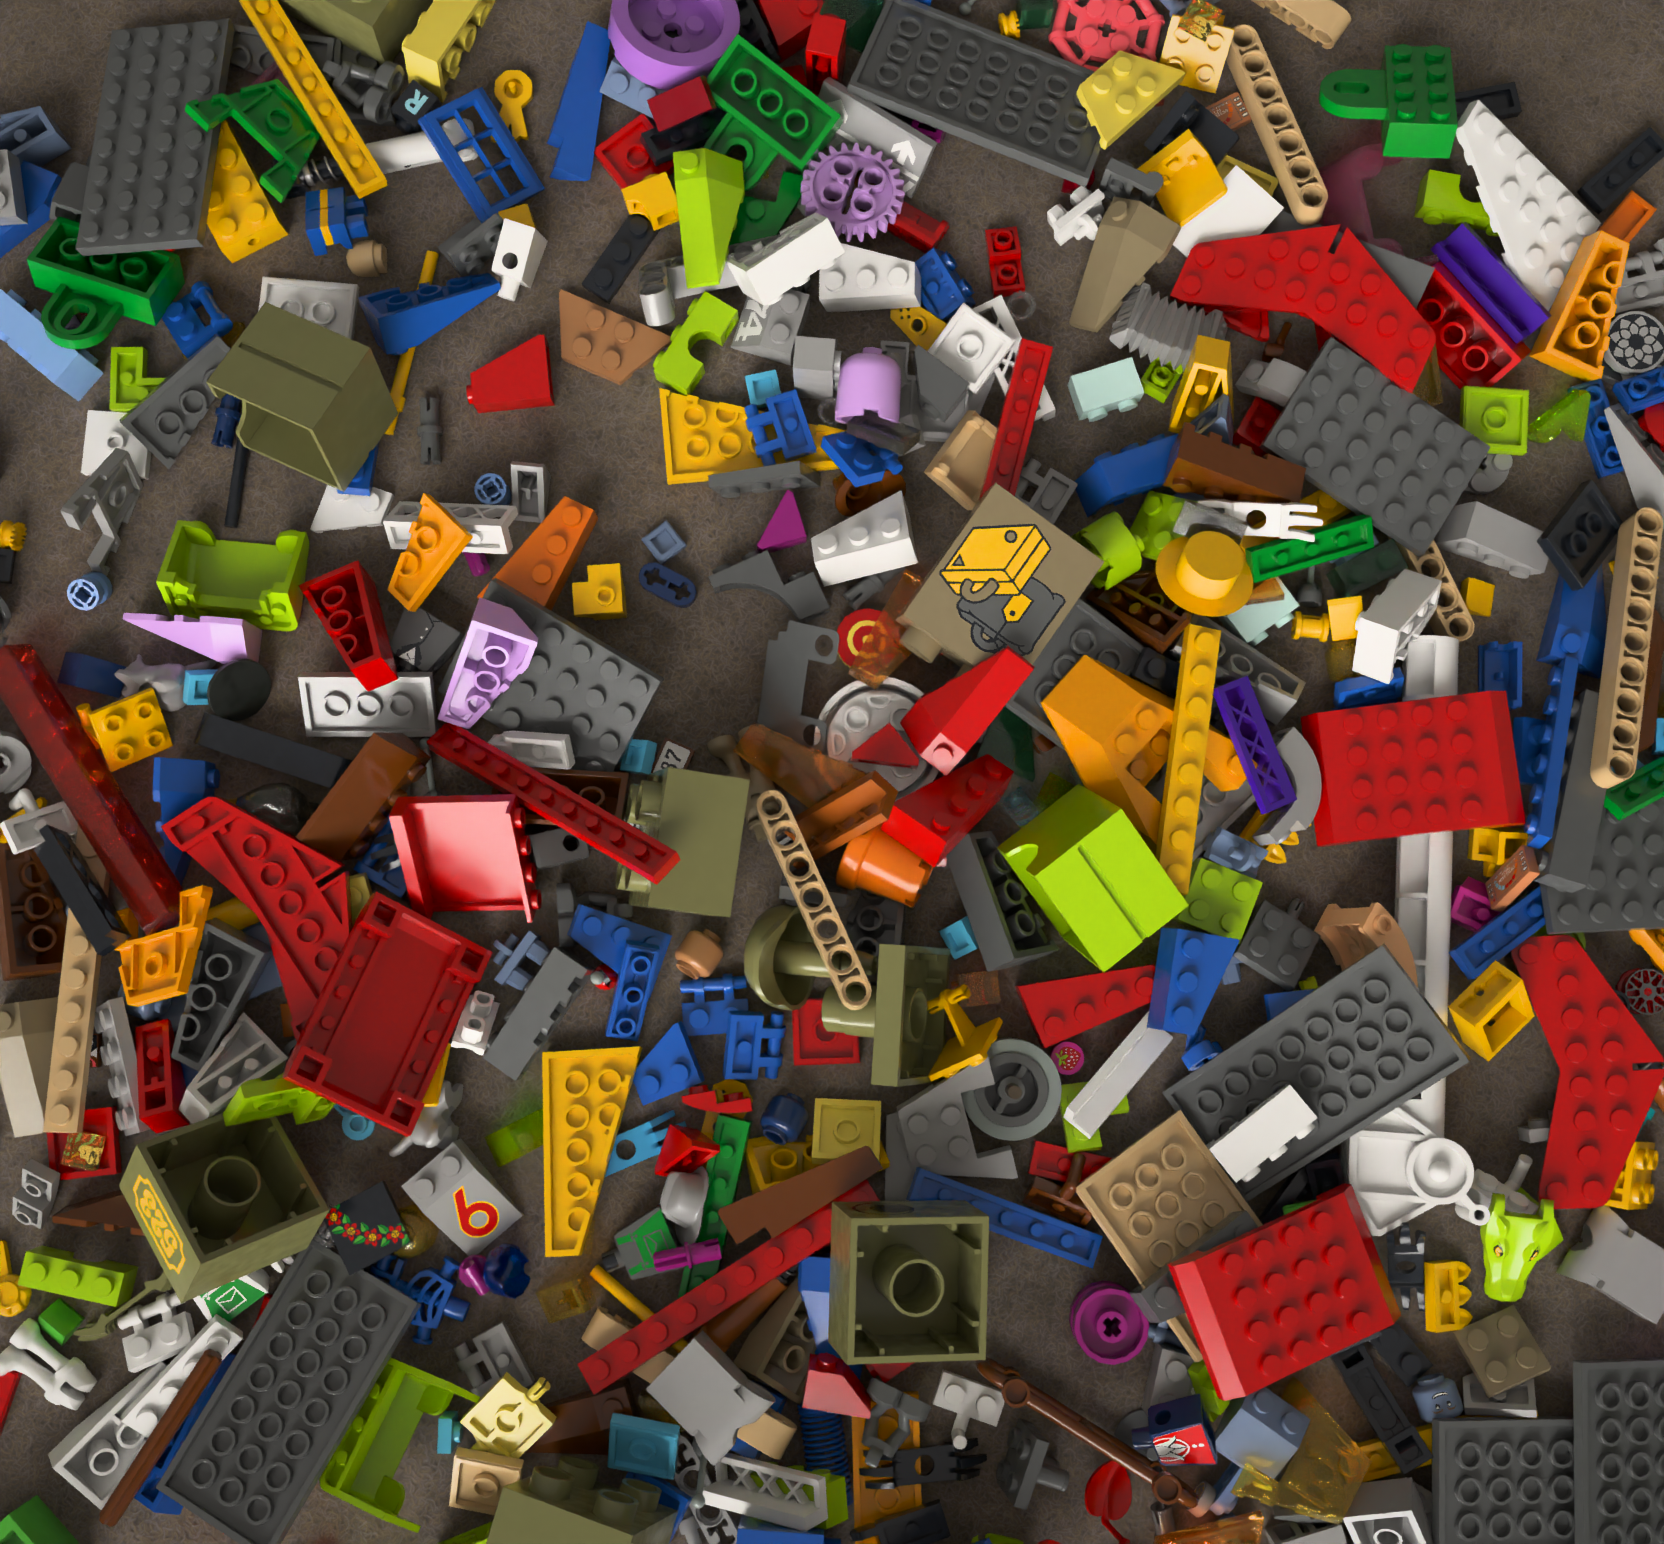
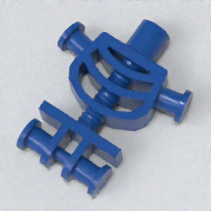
[370,1253,471,1345]

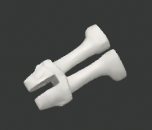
[0,1318,97,1410]

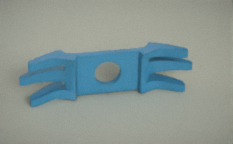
[604,1110,687,1178]

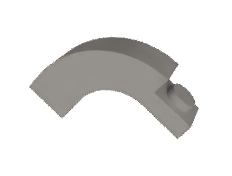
[1235,358,1306,407]
[1252,727,1322,846]

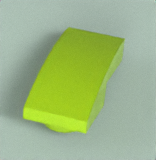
[1140,357,1183,404]

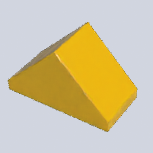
[1327,596,1363,641]

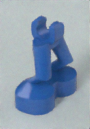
[1181,1024,1224,1071]

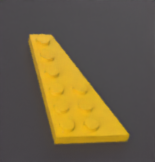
[659,388,857,485]
[542,1046,643,1257]

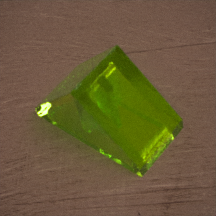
[484,1108,543,1168]

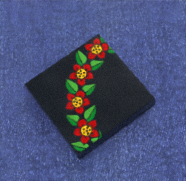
[324,1181,414,1275]

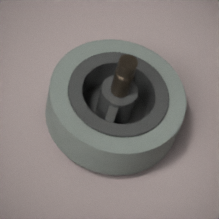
[961,1038,1062,1141]

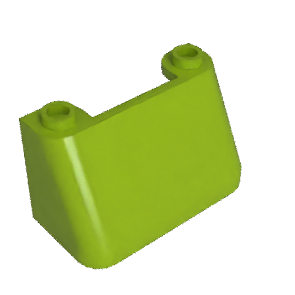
[156,520,309,631]

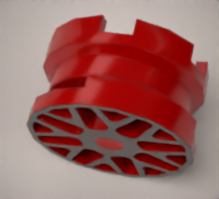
[1615,968,1664,1015]

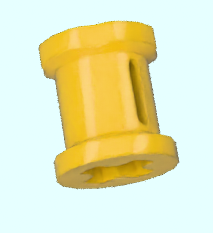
[1291,611,1330,642]

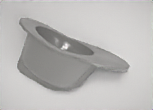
[660,1166,709,1246]

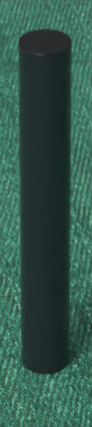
[224,436,249,528]

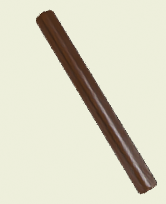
[99,1349,222,1527]

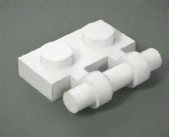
[117,1292,195,1373]

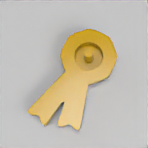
[490,70,533,143]
[0,1240,32,1317]

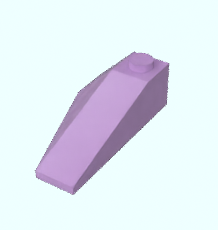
[437,597,539,729]
[123,613,262,664]

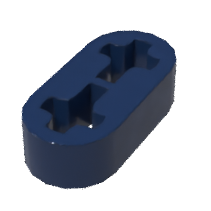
[639,562,697,608]

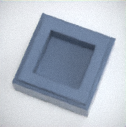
[641,520,687,565]

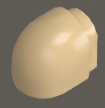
[346,240,387,277]

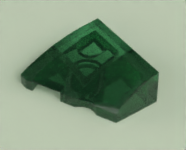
[976,706,1035,783]

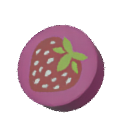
[1050,1041,1084,1075]

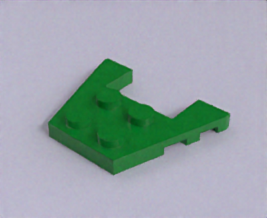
[185,79,321,203]
[729,171,803,245]

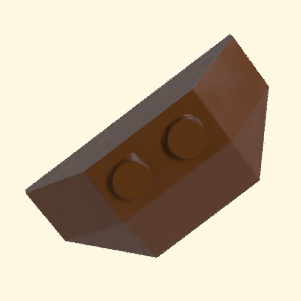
[1086,570,1193,655]

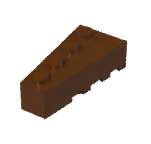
[1163,422,1306,515]

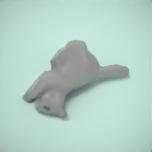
[115,654,216,712]
[389,1079,463,1157]

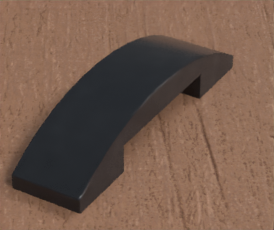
[1330,1344,1433,1475]

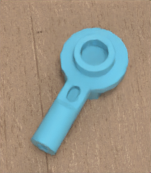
[334,1104,376,1140]

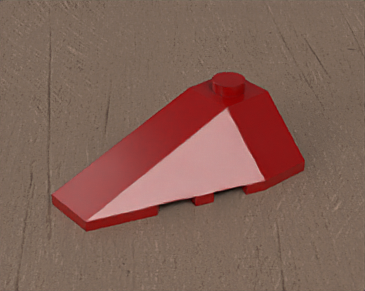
[900,646,1035,776]

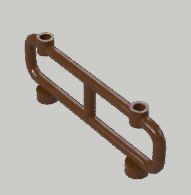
[976,1357,1199,1508]

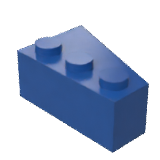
[1074,434,1178,517]
[1147,928,1240,1036]

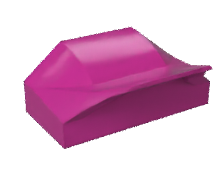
[1451,876,1508,932]

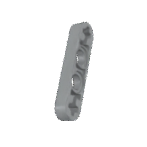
[674,1432,738,1544]

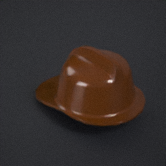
[833,470,906,516]

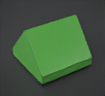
[37,1298,85,1346]

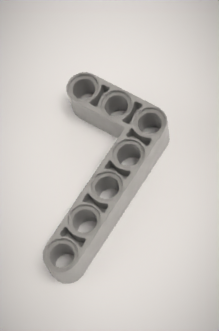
[638,235,781,326]

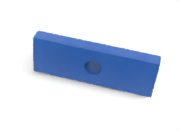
[1612,366,1664,415]
[1567,378,1624,479]
[605,940,660,1042]

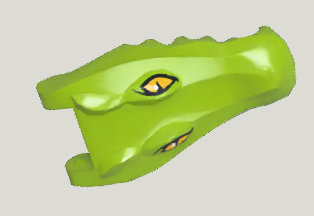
[1480,1193,1554,1302]

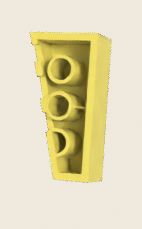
[402,0,496,103]

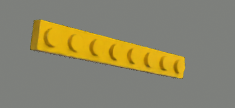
[239,0,388,199]
[1155,624,1221,895]

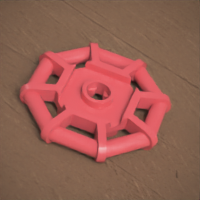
[1048,0,1165,72]

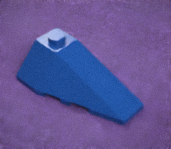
[358,273,501,355]
[1536,564,1607,679]
[153,757,220,893]
[798,1253,863,1380]

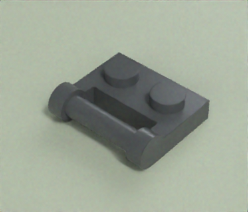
[1099,157,1164,208]

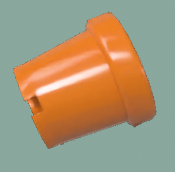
[835,823,934,908]

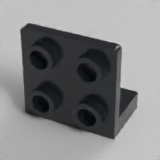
[1144,91,1240,167]

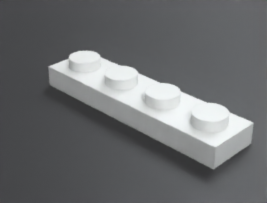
[121,1314,243,1438]

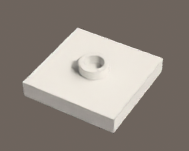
[928,302,1016,395]
[81,410,151,479]

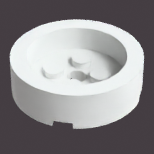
[814,677,939,801]

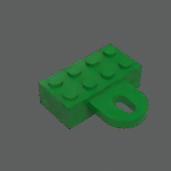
[704,34,843,192]
[1318,44,1458,159]
[26,216,185,349]

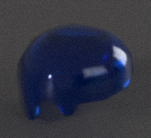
[483,1243,531,1299]

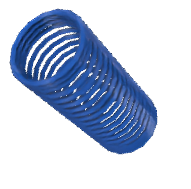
[797,1402,854,1507]

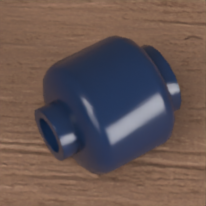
[760,1093,809,1145]

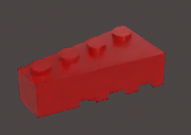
[755,0,830,63]
[298,560,398,692]
[881,754,1014,868]
[1015,964,1155,1048]

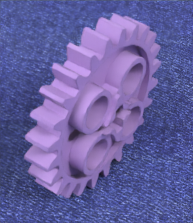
[800,143,905,242]

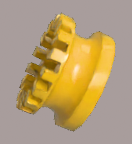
[998,10,1020,40]
[0,520,27,551]

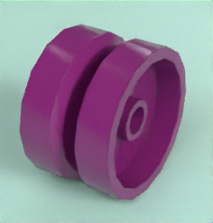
[1069,1280,1149,1365]

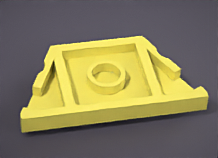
[1076,50,1185,150]

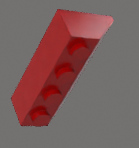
[1416,261,1531,390]

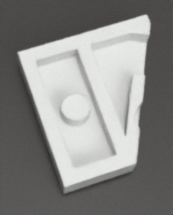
[310,485,394,533]

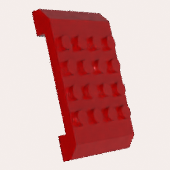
[1301,691,1526,847]
[283,891,493,1137]
[1168,1183,1401,1401]

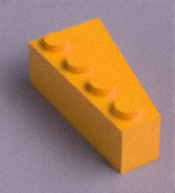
[1529,230,1630,382]

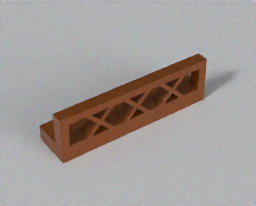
[784,770,899,869]

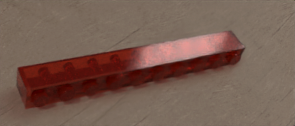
[0,644,184,936]

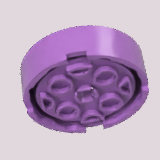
[608,0,740,91]

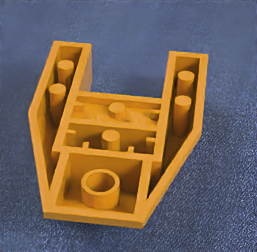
[1040,654,1258,856]

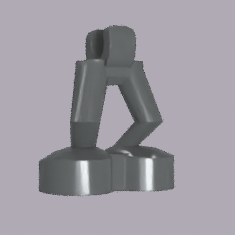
[322,60,405,124]
[556,883,633,947]
[861,1377,932,1468]

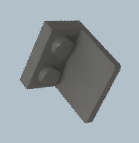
[437,213,504,277]

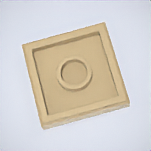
[449,1447,524,1515]

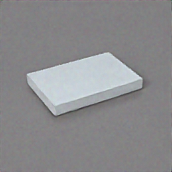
[1173,165,1284,257]
[258,276,359,340]

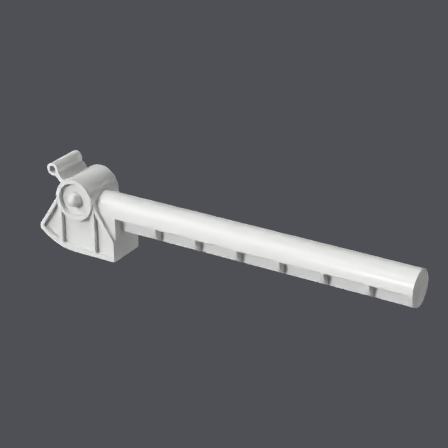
[1339,635,1490,1236]

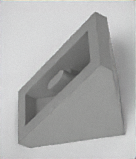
[511,461,551,523]

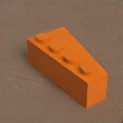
[477,496,598,610]

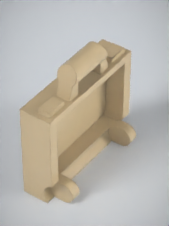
[924,410,997,510]

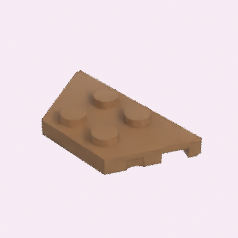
[559,289,671,385]

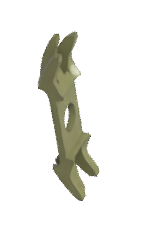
[73,1270,173,1341]

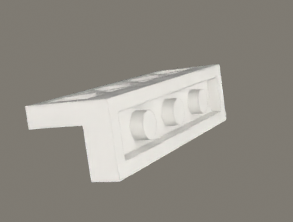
[973,295,1056,421]
[383,501,518,554]
[1063,1011,1173,1139]
[703,1453,828,1532]

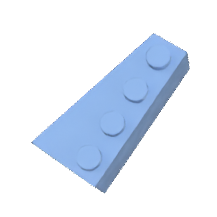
[0,289,104,402]

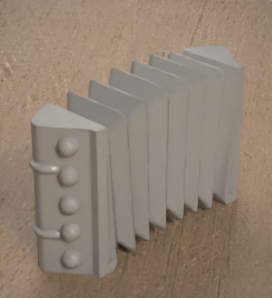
[1109,282,1228,373]

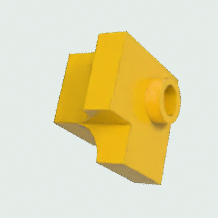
[621,172,679,231]
[572,563,627,620]
[1467,827,1528,877]

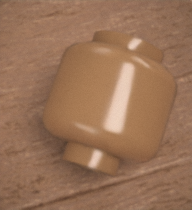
[675,929,724,980]

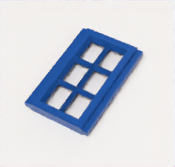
[418,87,545,223]

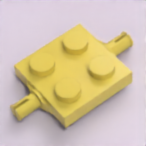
[460,1372,557,1459]

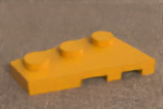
[387,493,473,612]

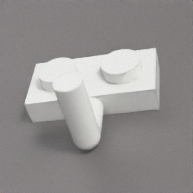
[0,788,78,855]
[1466,1154,1539,1215]
[932,1370,1005,1449]

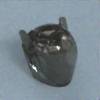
[236,782,319,838]

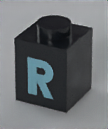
[390,80,442,135]

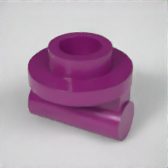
[459,1255,493,1296]

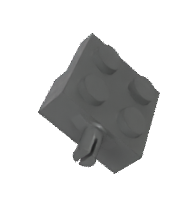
[1233,898,1321,992]

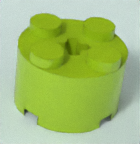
[1071,511,1145,590]

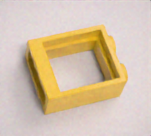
[1448,960,1535,1062]

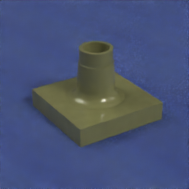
[822,944,950,1087]

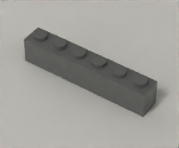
[1534,689,1622,893]

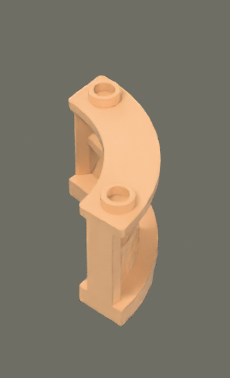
[1314,902,1418,987]

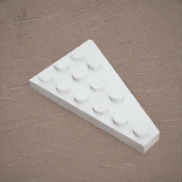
[1456,100,1601,311]

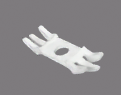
[1191,499,1323,542]

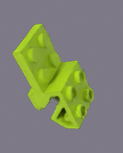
[222,1073,336,1127]

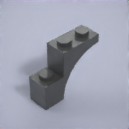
[708,550,829,623]

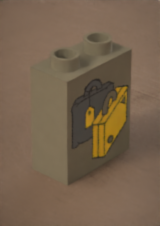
[895,483,1104,678]

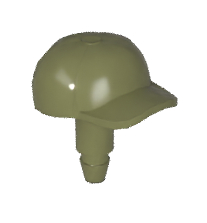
[744,904,878,1011]

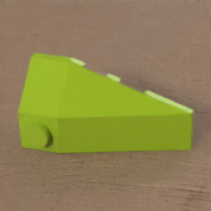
[673,148,745,289]

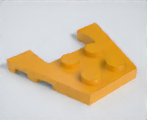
[114,885,213,1007]

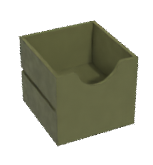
[206,302,398,492]

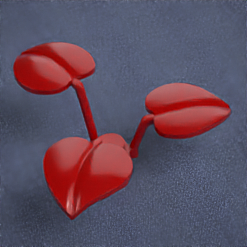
[1037,1460,1132,1544]

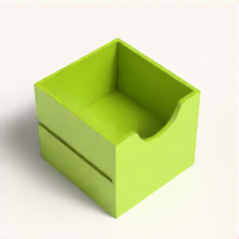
[997,784,1189,972]

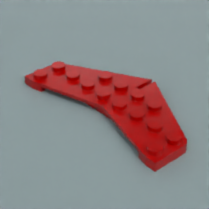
[1170,224,1436,393]
[161,796,353,1041]
[1510,935,1664,1209]

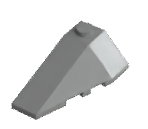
[1604,403,1664,530]

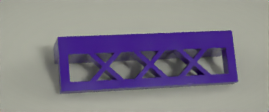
[1430,222,1552,344]
[1213,676,1297,815]

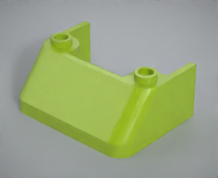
[319,1357,480,1533]

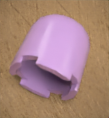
[835,347,901,428]

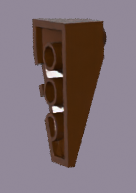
[0,843,67,981]
[52,1189,145,1236]
[525,1378,640,1455]

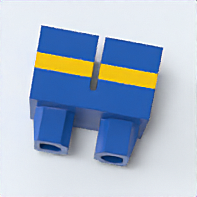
[305,187,369,256]

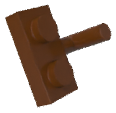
[1022,1153,1093,1229]

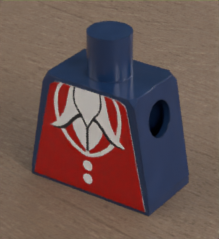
[1131,1394,1218,1466]

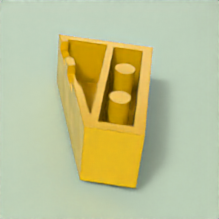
[1168,335,1234,434]

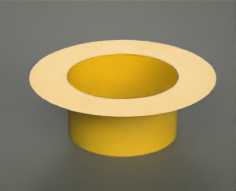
[1156,531,1253,617]

